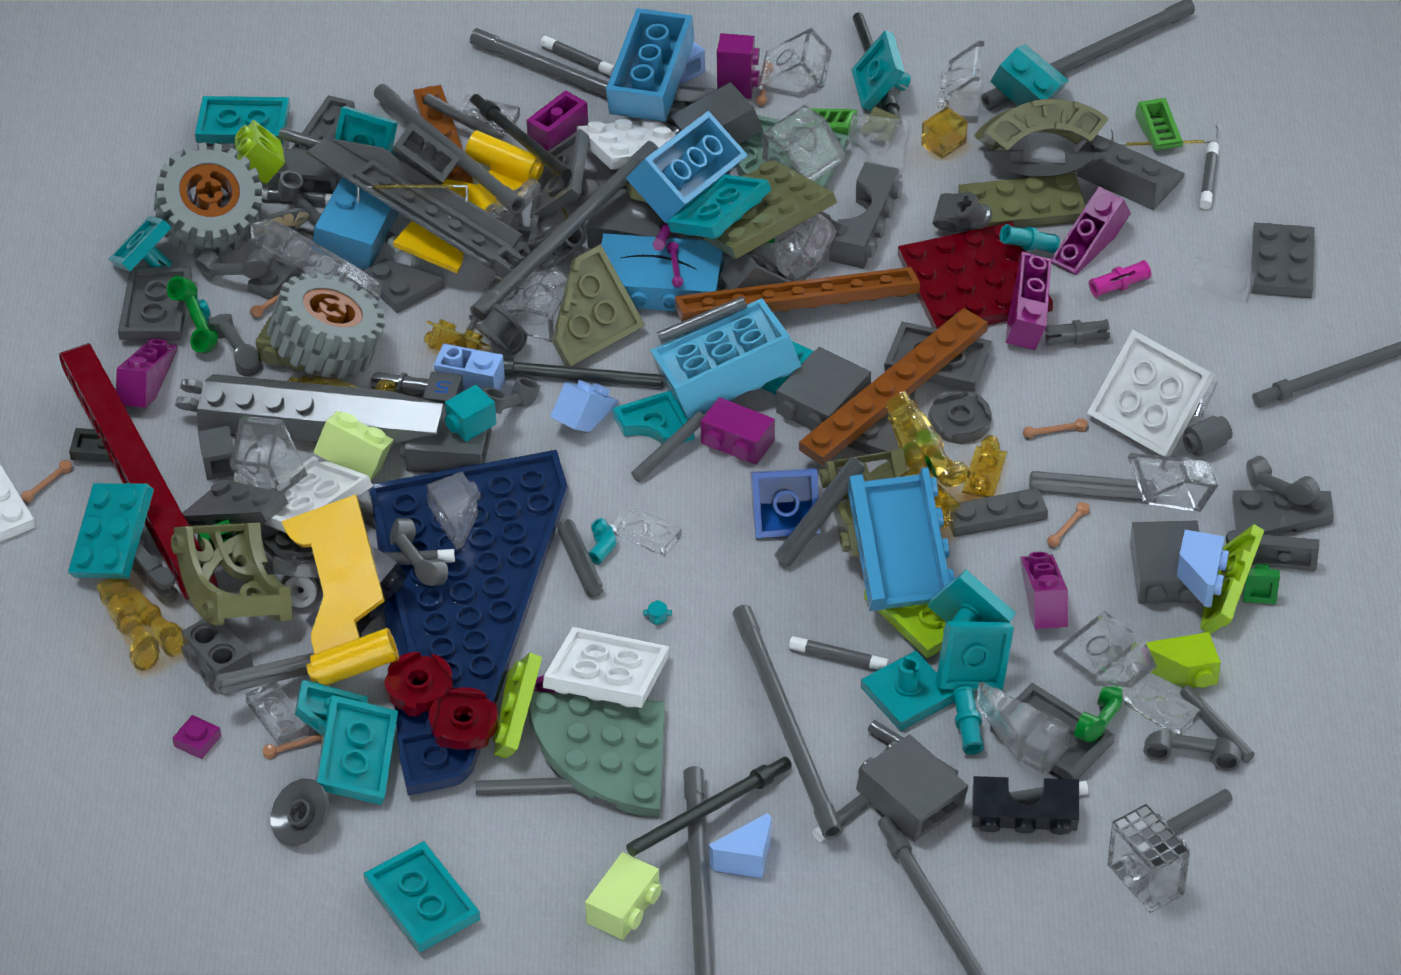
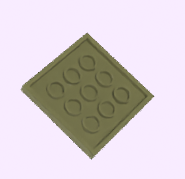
[698,160,837,259]

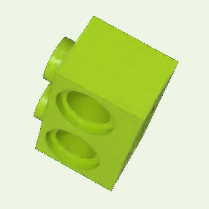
[235,120,285,184]

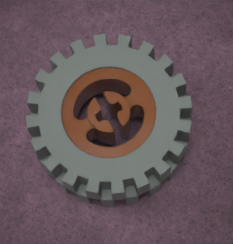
[154,143,263,256]
[267,273,385,379]

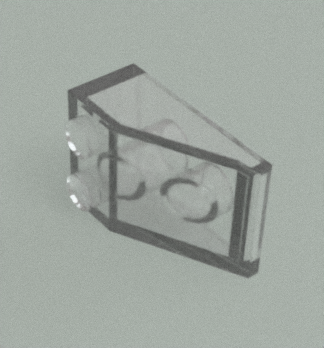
[469,269,568,342]

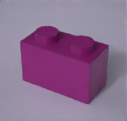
[716,33,760,99]
[526,90,588,151]
[701,397,775,465]

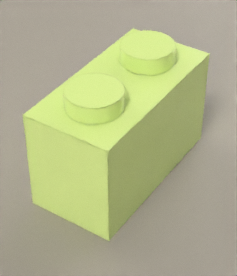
[313,410,394,481]
[585,852,662,940]

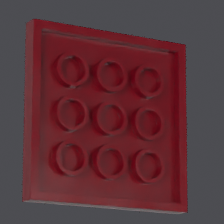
[897,222,1053,329]

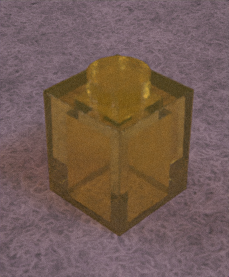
[921,107,968,159]

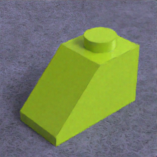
[1141,632,1221,688]

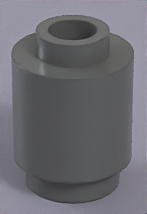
[1183,416,1233,457]

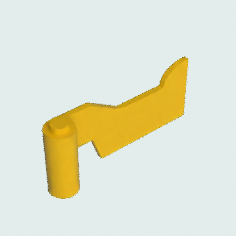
[393,130,544,274]
[282,494,399,686]

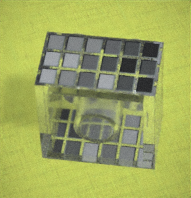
[1107,803,1190,913]

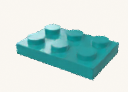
[195,96,290,145]
[667,174,772,239]
[68,483,154,579]
[315,695,398,805]
[363,841,481,953]

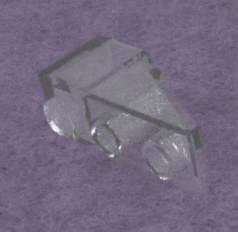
[977,682,1070,775]

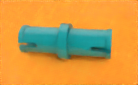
[999,224,1060,253]
[953,686,984,755]

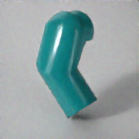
[588,518,617,565]

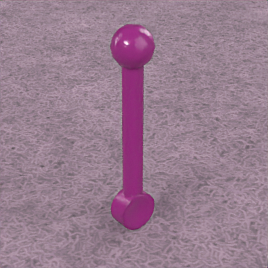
[667,242,684,288]

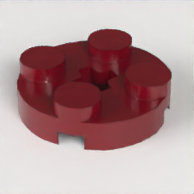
[384,652,453,716]
[429,687,498,750]

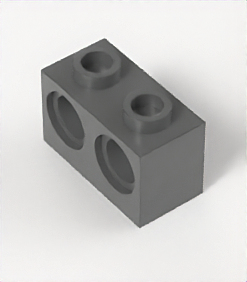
[181,619,253,686]

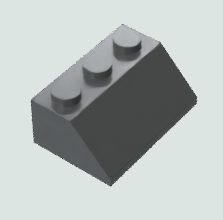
[1077,135,1185,210]

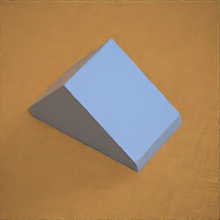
[709,813,772,878]

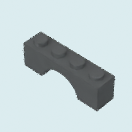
[829,161,903,269]

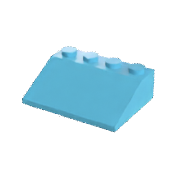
[650,298,802,419]

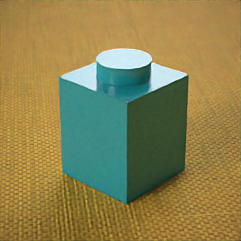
[444,384,497,442]

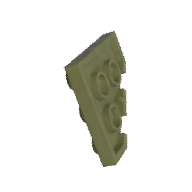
[552,244,646,367]

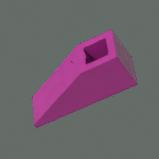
[1051,187,1131,275]
[1005,252,1052,350]
[116,339,178,408]
[1020,551,1068,629]

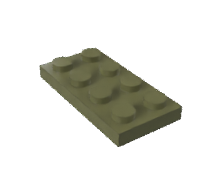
[958,173,1086,231]

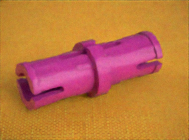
[1088,260,1151,298]

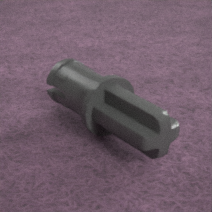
[371,372,429,397]

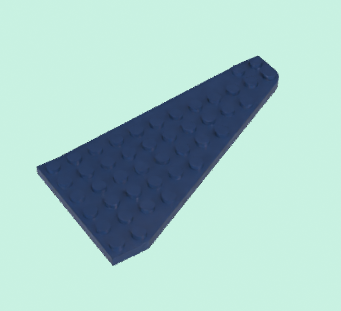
[368,450,568,796]

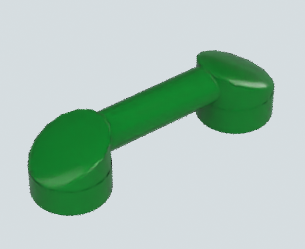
[167,276,218,353]
[1074,680,1123,742]

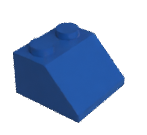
[750,468,821,538]

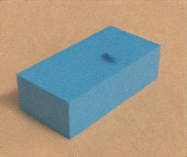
[606,8,695,122]
[626,111,748,223]
[312,177,399,269]

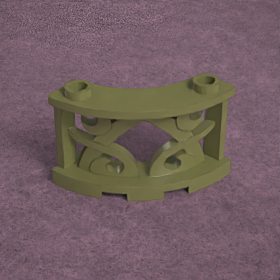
[974,99,1109,151]
[819,449,909,558]
[171,522,293,626]

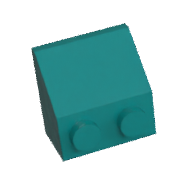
[990,44,1069,106]

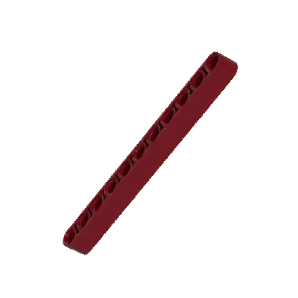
[59,343,218,601]

